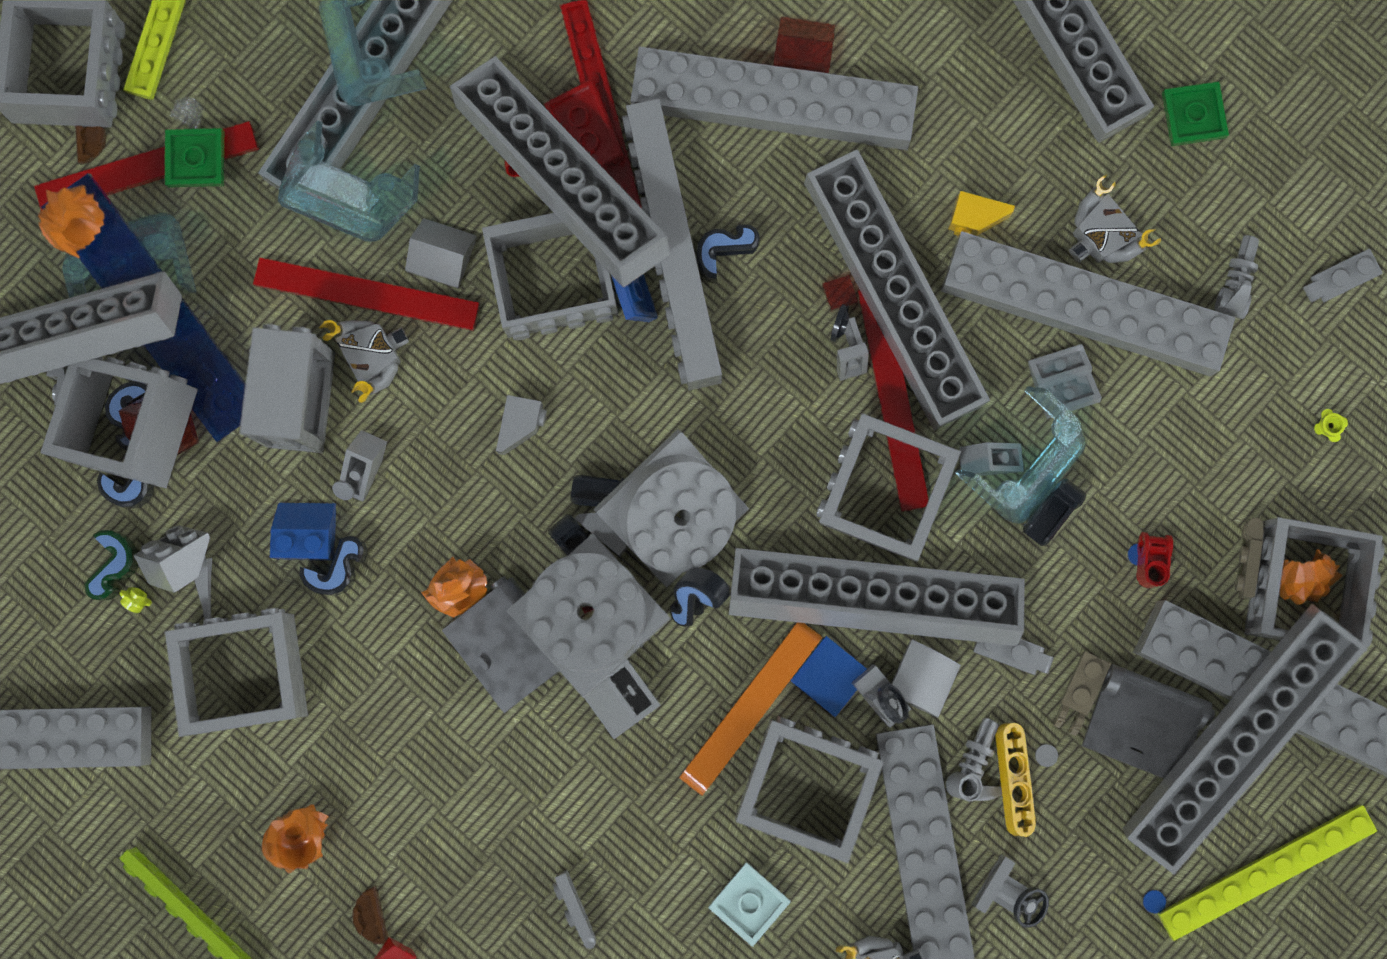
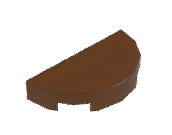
[75,125,106,165]
[352,886,389,944]

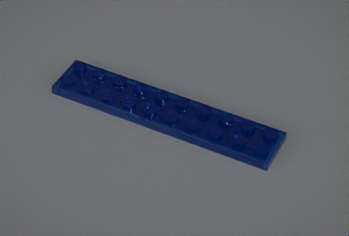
[41,173,246,442]

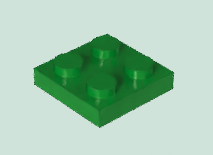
[1162,81,1229,147]
[165,128,224,188]

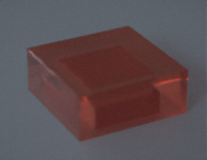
[822,275,858,312]

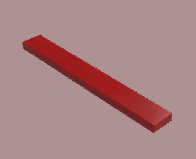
[560,0,642,209]
[34,121,259,211]
[253,257,480,331]
[858,290,929,512]

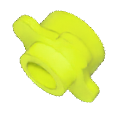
[1314,409,1348,442]
[119,587,152,613]

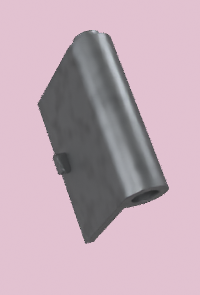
[442,576,560,713]
[1082,664,1215,779]

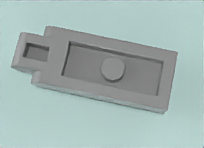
[1303,249,1383,303]
[972,639,1054,675]
[553,870,596,949]

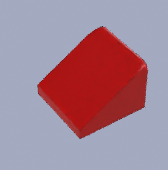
[374,937,417,959]

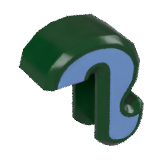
[84,530,139,601]

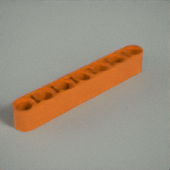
[679,622,822,796]

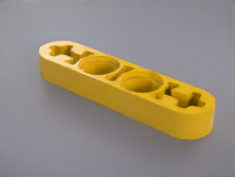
[995,723,1036,837]

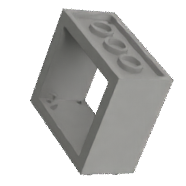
[0,0,125,127]
[482,213,618,340]
[240,324,335,453]
[40,356,197,489]
[816,413,961,562]
[1244,517,1385,652]
[165,608,308,737]
[735,716,884,863]

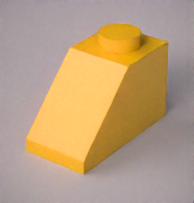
[948,191,1015,236]

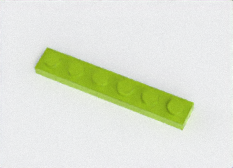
[119,847,252,959]

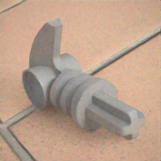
[1214,235,1259,320]
[946,718,1002,801]

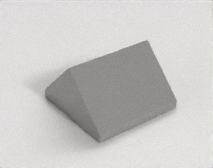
[405,218,477,289]

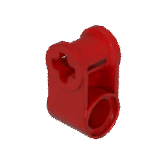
[1136,532,1173,588]

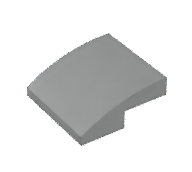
[1028,344,1102,419]
[887,639,961,718]

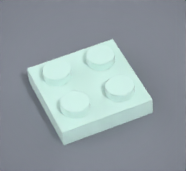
[708,862,791,947]

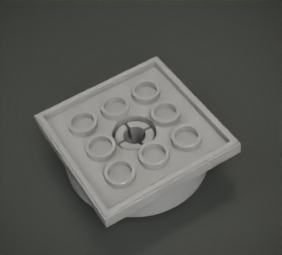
[593,429,749,587]
[506,534,671,698]

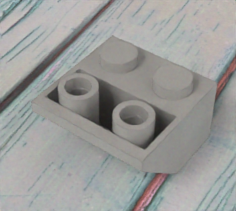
[134,525,210,593]
[585,659,660,739]

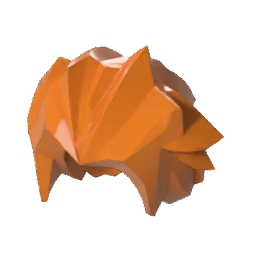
[38,185,105,258]
[1279,549,1343,605]
[421,557,488,618]
[262,804,329,873]

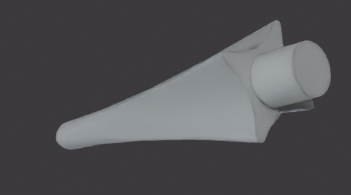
[194,556,212,620]

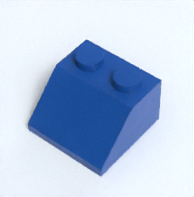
[270,503,336,561]

